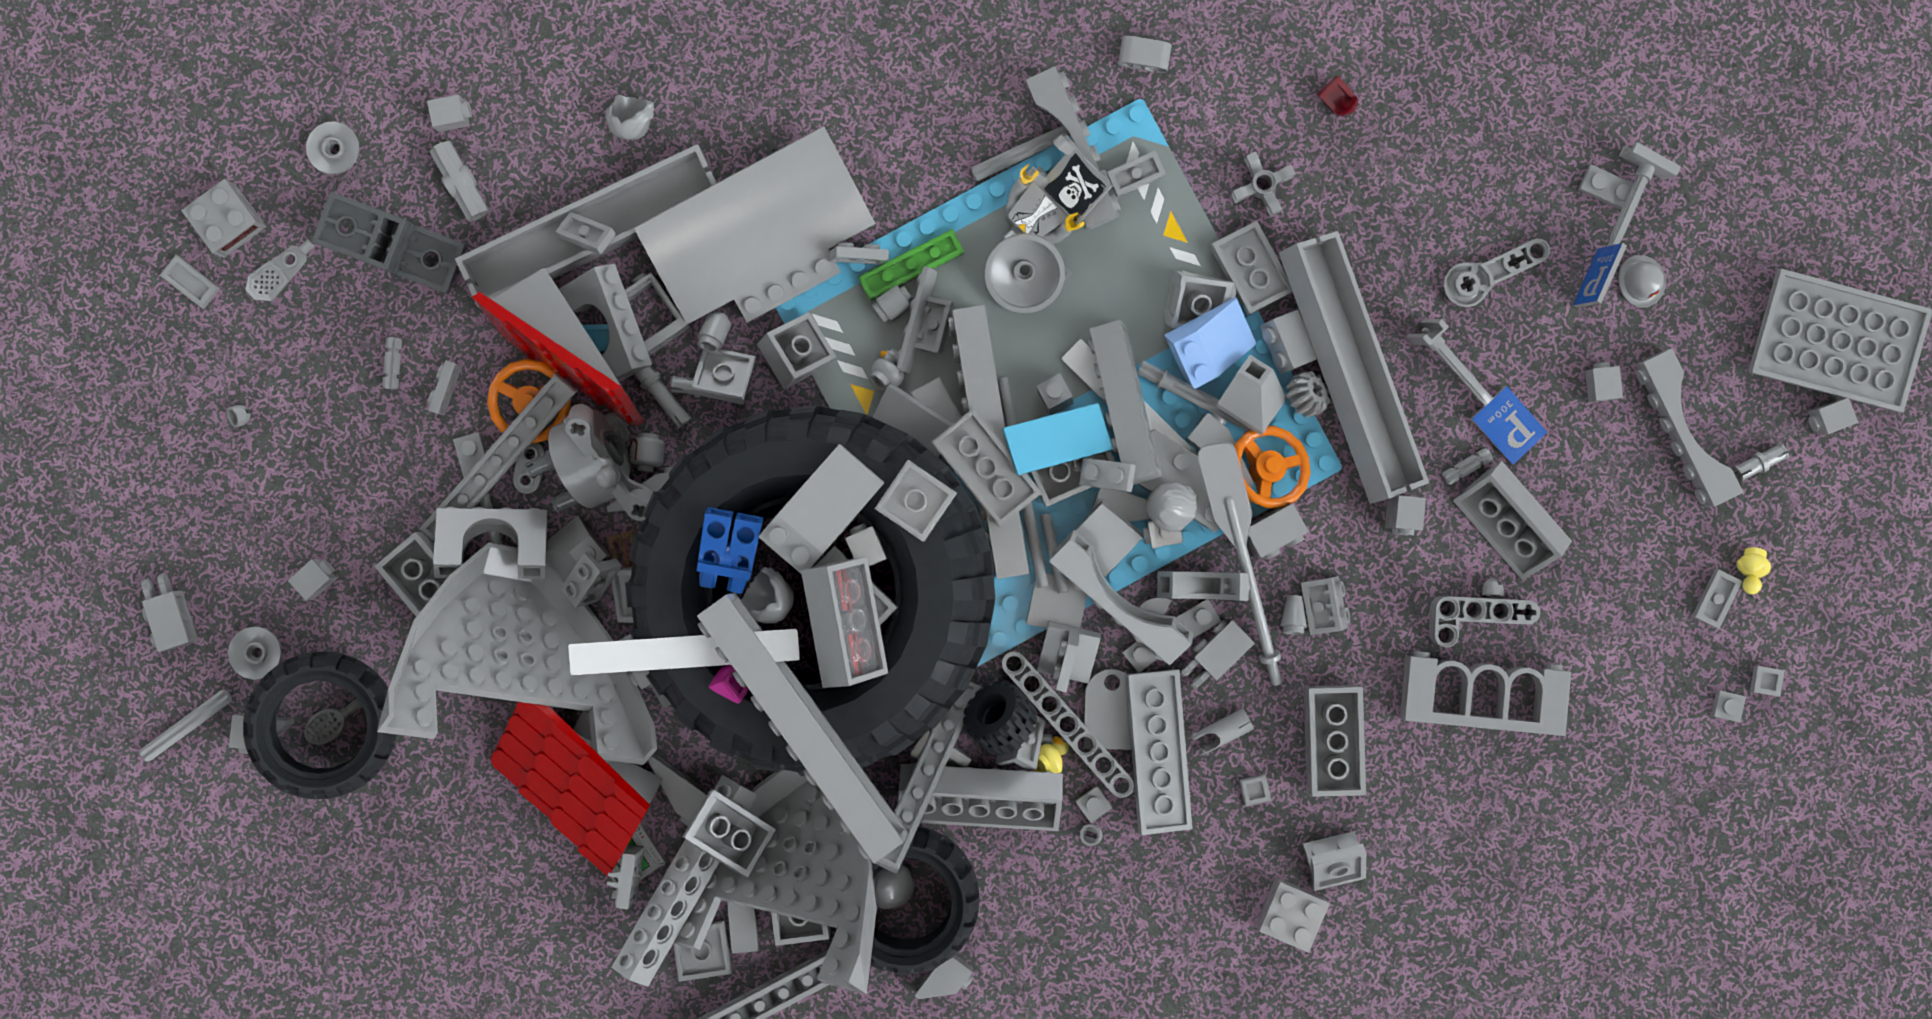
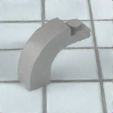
[1157,571,1250,601]

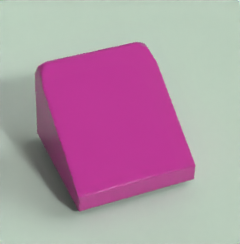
[708,665,749,704]

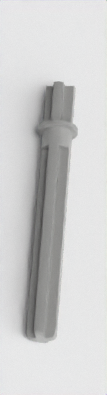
[1137,361,1265,438]

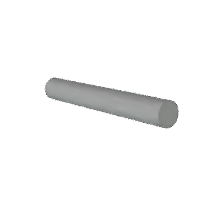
[1040,514,1068,594]

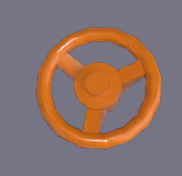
[487,359,571,444]
[1234,425,1311,508]

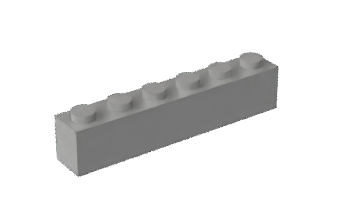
[1088,320,1162,485]

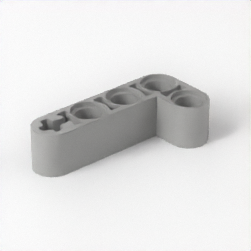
[1429,596,1540,647]

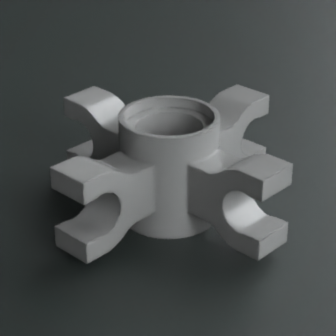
[1230,151,1295,217]

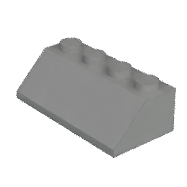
[1453,461,1572,581]

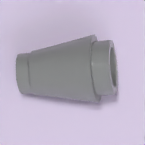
[1280,595,1307,635]

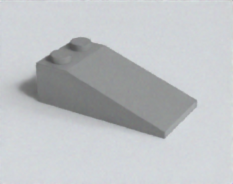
[759,444,885,574]

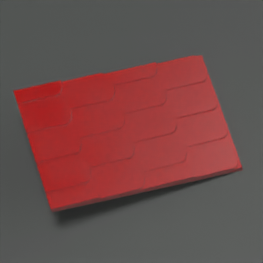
[472,268,645,426]
[490,702,662,877]

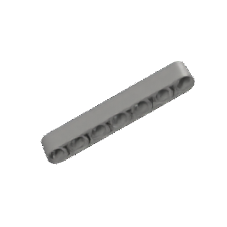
[1002,651,1134,798]

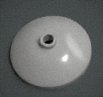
[985,233,1065,313]

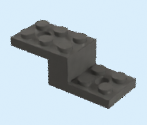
[311,192,468,295]

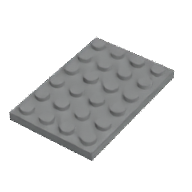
[1748,269,1932,413]

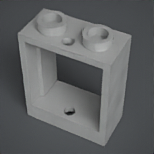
[625,273,691,356]

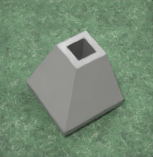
[1216,355,1287,436]

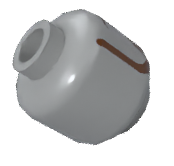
[629,433,665,473]

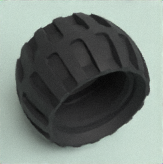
[243,651,397,799]
[870,826,980,975]

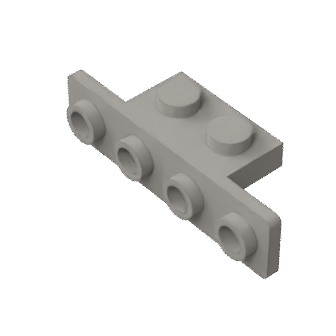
[896,266,955,374]

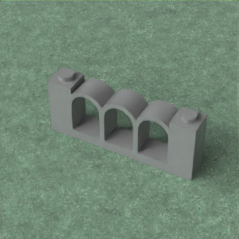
[1400,651,1571,736]

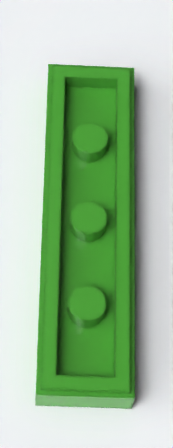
[858,229,965,301]

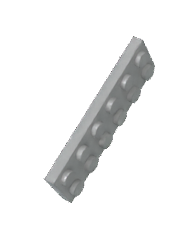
[1125,669,1193,835]

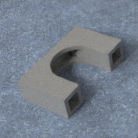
[559,264,652,382]
[433,506,547,579]

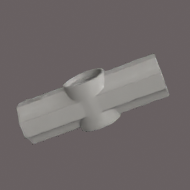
[430,141,490,222]

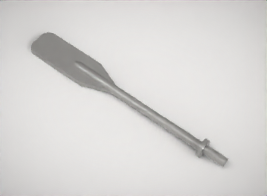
[1198,442,1282,686]

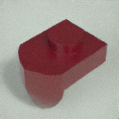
[1316,76,1358,116]

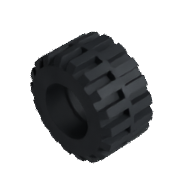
[963,681,1037,756]

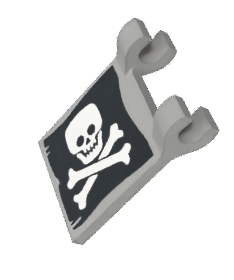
[1027,135,1113,225]

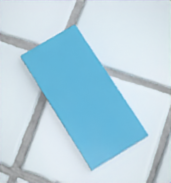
[1002,403,1113,476]

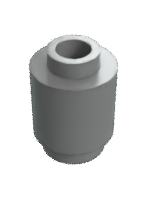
[872,285,913,322]
[697,312,732,353]

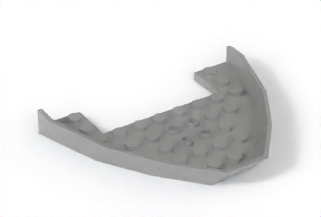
[377,543,657,765]
[673,770,877,994]

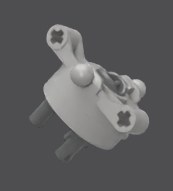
[525,404,653,521]

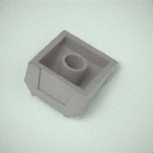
[1164,271,1237,328]

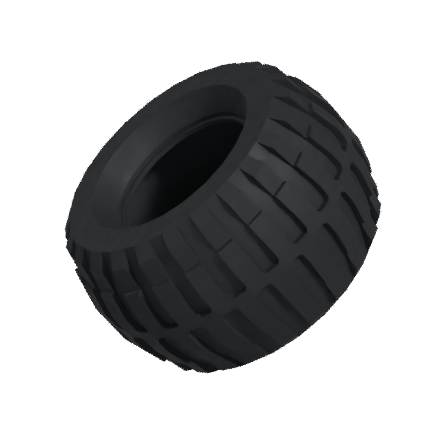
[625,405,996,776]

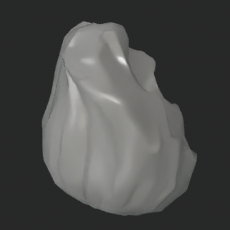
[605,95,655,140]
[1145,482,1197,533]
[741,567,794,623]
[873,863,915,909]

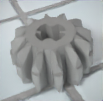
[1286,371,1331,418]

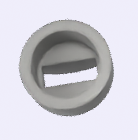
[227,405,251,428]
[1482,578,1504,598]
[1080,824,1103,846]

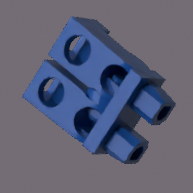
[697,507,764,594]

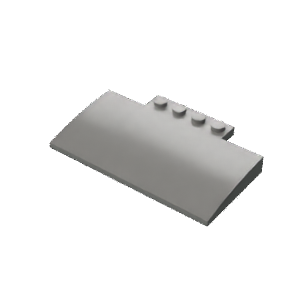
[634,126,876,324]

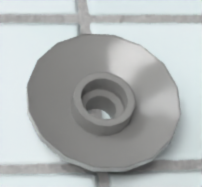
[306,121,359,174]
[228,626,282,680]

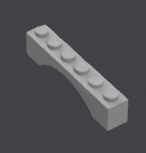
[1026,66,1121,230]
[1635,349,1744,507]
[1049,530,1194,665]

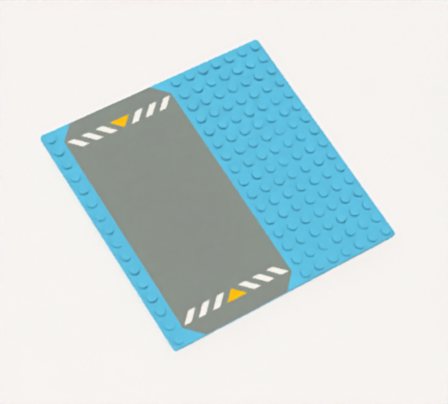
[776,99,1342,667]

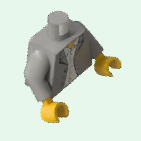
[1002,164,1085,244]

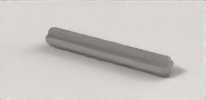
[971,125,1070,181]
[139,690,232,762]

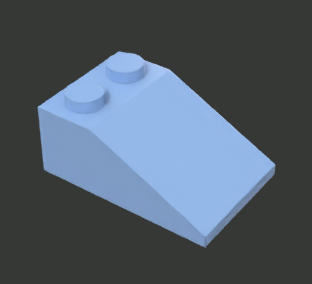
[1164,297,1256,389]

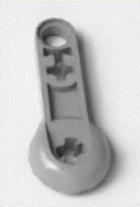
[1443,239,1550,307]

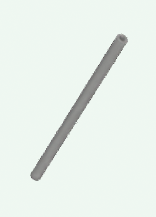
[997,377,1048,588]

